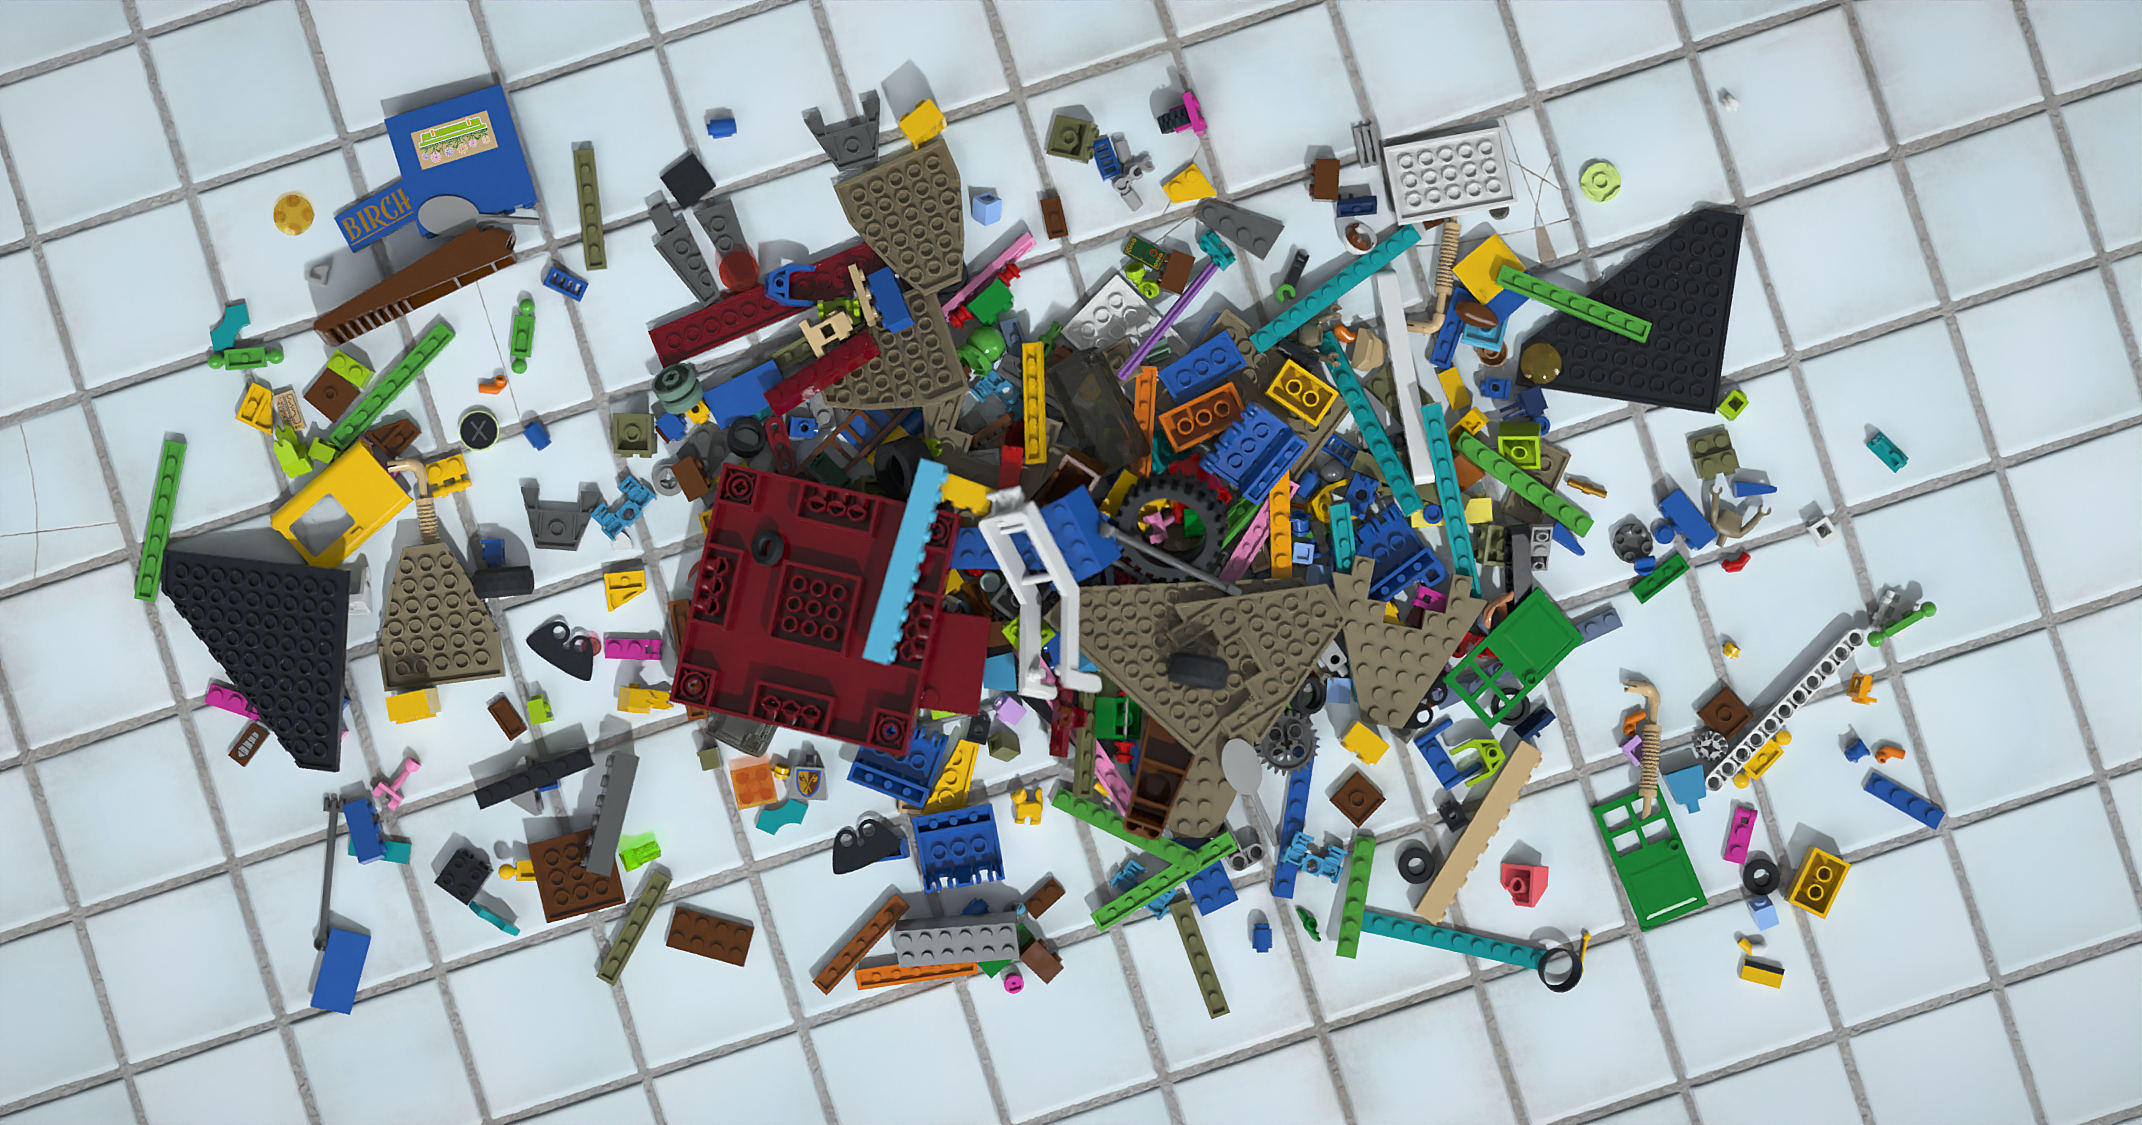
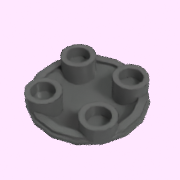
[1613,523,1653,563]

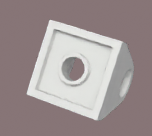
[348,567,372,615]

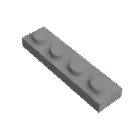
[800,354,837,431]

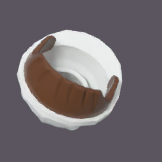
[1342,223,1378,255]

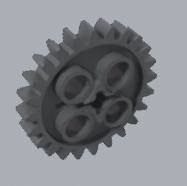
[1254,711,1320,776]

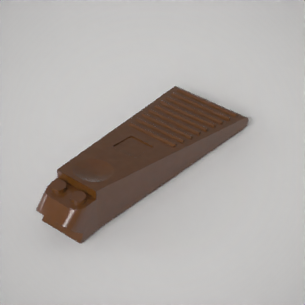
[313,225,517,347]
[1123,714,1196,840]

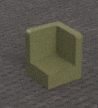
[987,730,1021,762]
[696,747,723,771]

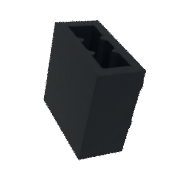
[434,848,494,906]

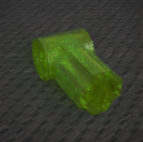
[619,840,662,873]

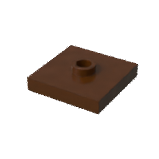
[303,368,361,423]
[1696,686,1754,741]
[1329,771,1386,828]

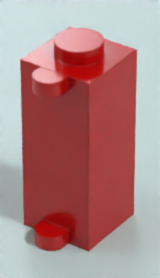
[997,446,1025,491]

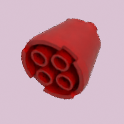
[1168,453,1232,524]

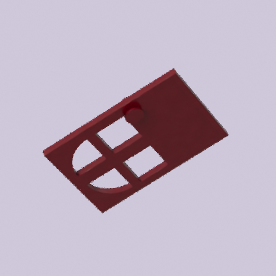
[920,610,992,716]

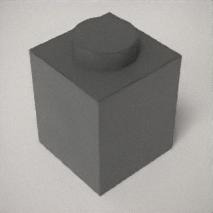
[648,203,678,236]

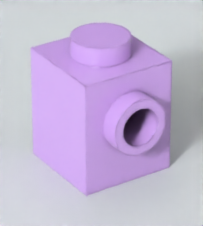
[992,692,1027,726]

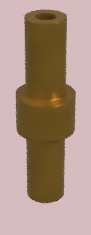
[1567,478,1608,499]

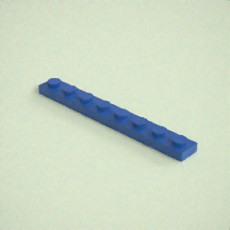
[1272,736,1317,899]

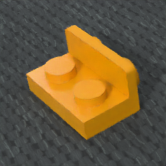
[1846,672,1878,705]

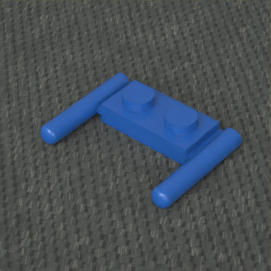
[1413,718,1482,791]

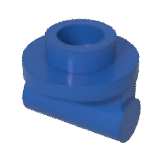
[1633,555,1656,576]

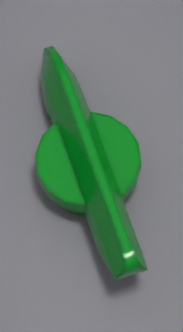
[1296,908,1321,942]

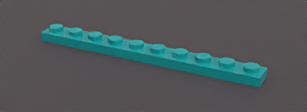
[1248,224,1422,355]
[1317,331,1425,517]
[1420,402,1482,598]
[1328,501,1357,702]
[1361,911,1547,971]

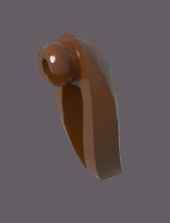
[1455,301,1499,328]

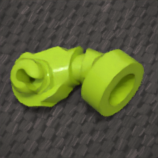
[1124,262,1159,299]

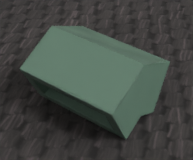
[1145,338,1173,366]

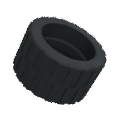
[874,435,935,502]

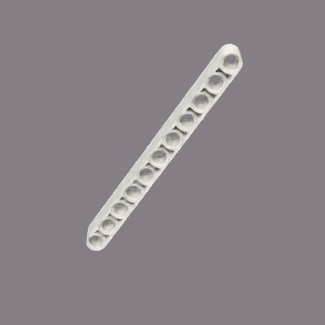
[1375,269,1435,485]
[1704,629,1865,792]

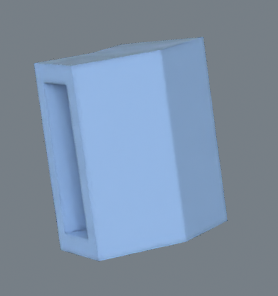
[1306,564,1331,586]
[1326,677,1351,704]

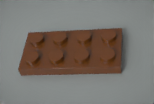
[666,906,755,967]

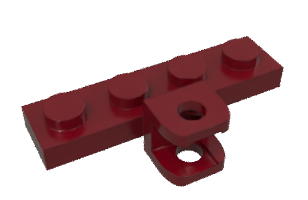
[1049,674,1088,758]

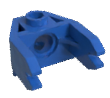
[764,264,815,307]
[1342,472,1380,520]

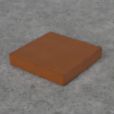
[1433,451,1486,492]

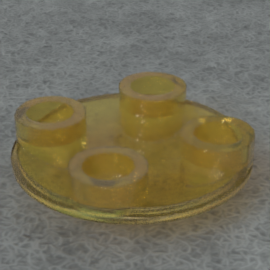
[273,195,315,236]
[1521,343,1561,384]

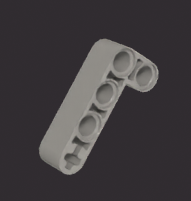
[1215,819,1265,871]

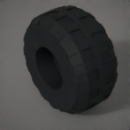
[472,566,535,599]
[1166,652,1230,691]

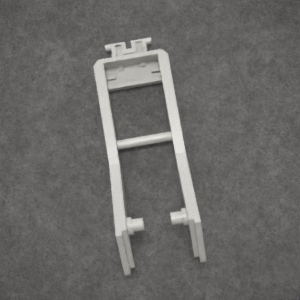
[979,486,1102,700]

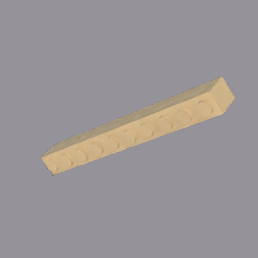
[1413,739,1542,925]

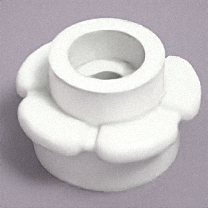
[1722,94,1740,112]

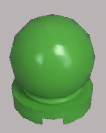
[957,325,1006,377]

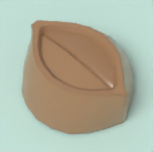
[1478,341,1508,367]

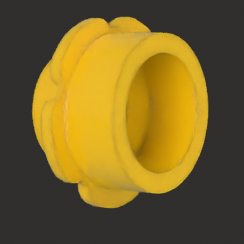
[1722,641,1741,659]
[771,763,791,780]

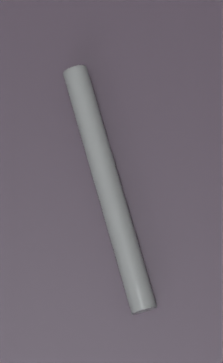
[917,702,994,731]

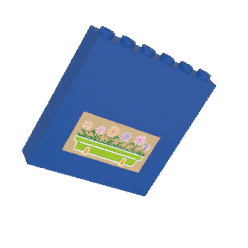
[384,84,539,239]

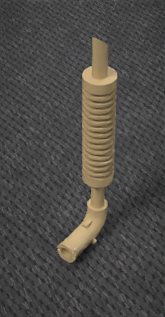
[1406,215,1461,336]
[387,456,440,544]
[1624,679,1662,820]

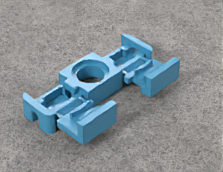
[970,366,1024,431]
[590,475,657,542]
[1280,831,1348,884]
[1110,859,1177,920]

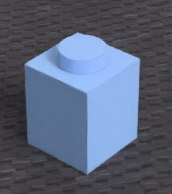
[1748,895,1779,931]

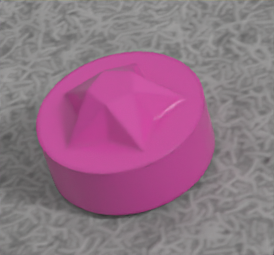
[1003,972,1024,994]

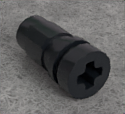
[1276,338,1320,374]

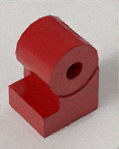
[1452,632,1478,658]

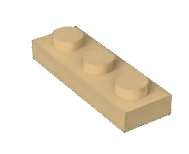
[848,264,878,327]

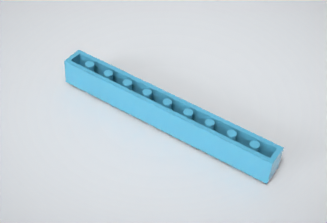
[863,459,949,665]

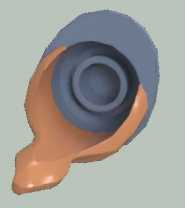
[1477,591,1514,635]

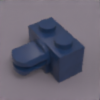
[1499,385,1548,421]

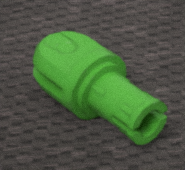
[1038,321,1064,359]

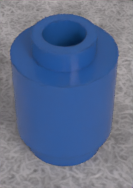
[707,116,737,139]
[523,420,552,451]
[1295,469,1321,500]
[961,897,989,915]
[1252,923,1272,953]

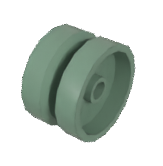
[651,363,704,414]

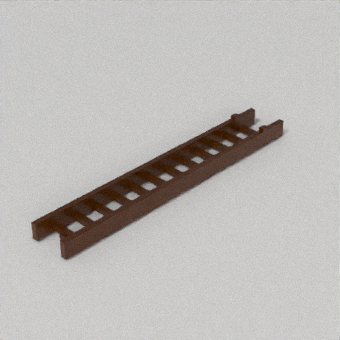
[699,407,912,566]

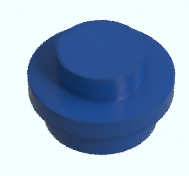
[1654,524,1675,544]

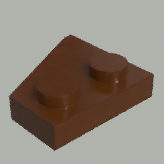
[365,418,422,460]

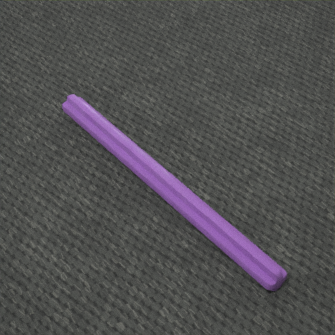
[1116,262,1218,381]

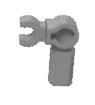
[1114,140,1155,175]
[1111,163,1144,212]

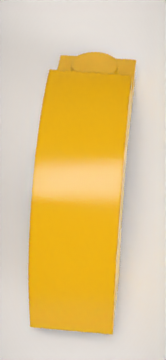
[1432,406,1489,465]

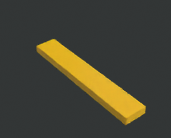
[1022,341,1047,465]

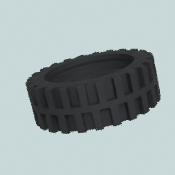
[1114,469,1228,582]

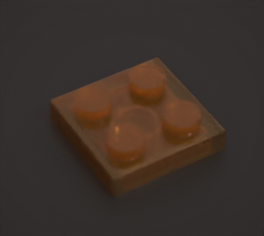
[730,762,778,810]

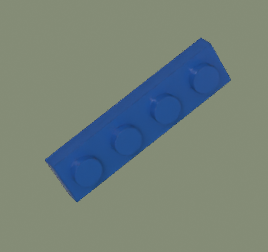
[1429,287,1474,370]
[1863,772,1945,830]

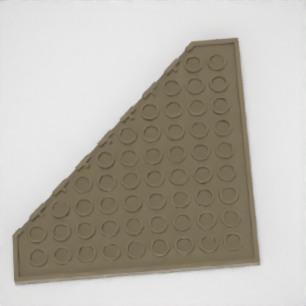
[1043,577,1309,756]

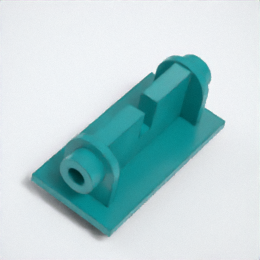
[1197,230,1236,272]
[1866,431,1909,473]

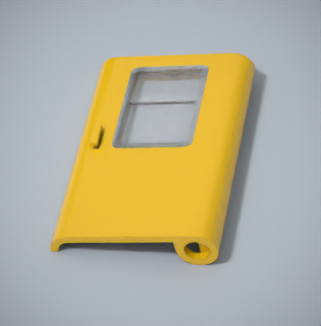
[270,439,414,568]

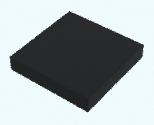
[660,154,717,211]

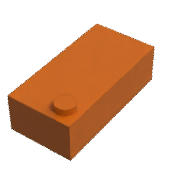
[1158,382,1245,455]

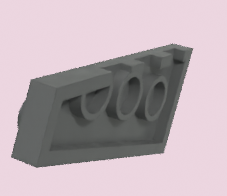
[693,200,758,283]
[995,354,1084,413]

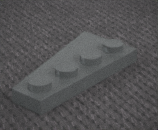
[1195,201,1285,261]
[654,220,721,308]

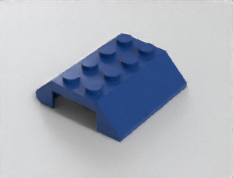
[1198,401,1309,506]
[1021,484,1122,591]
[1328,501,1440,602]
[846,723,950,808]
[912,804,1005,893]

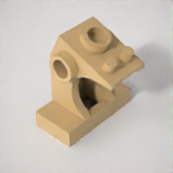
[799,310,853,359]

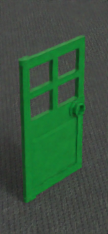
[1442,586,1585,730]
[1591,785,1709,932]

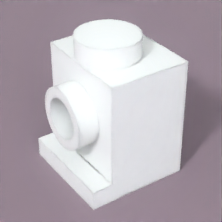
[1806,515,1840,548]

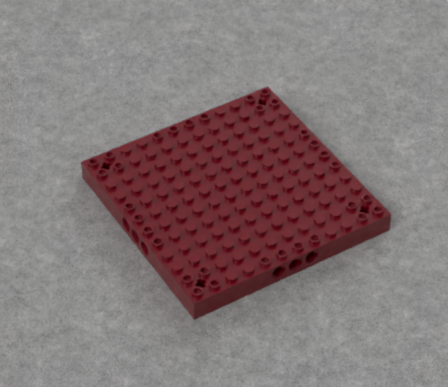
[669,462,963,756]

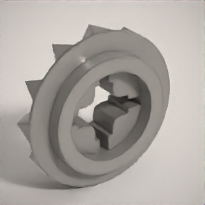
[653,464,682,496]
[1695,731,1728,762]

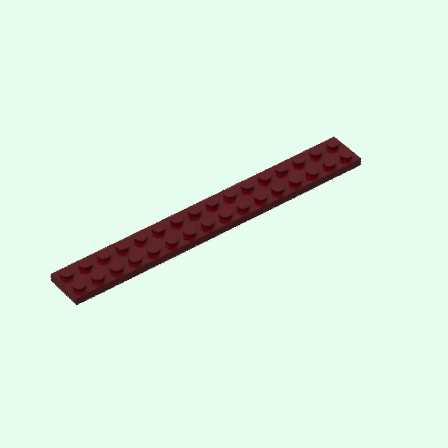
[648,242,896,369]

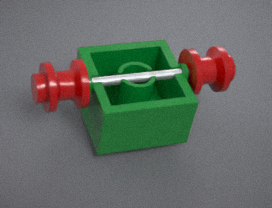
[948,262,1021,329]
[1094,690,1142,763]

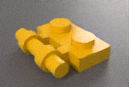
[425,453,473,499]

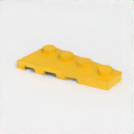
[921,739,980,815]

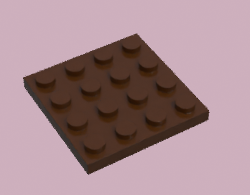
[527,828,626,924]

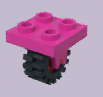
[1157,92,1207,137]

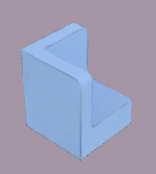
[972,191,1002,226]
[1291,542,1314,567]

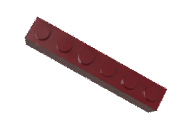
[763,330,881,417]

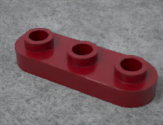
[764,416,796,476]

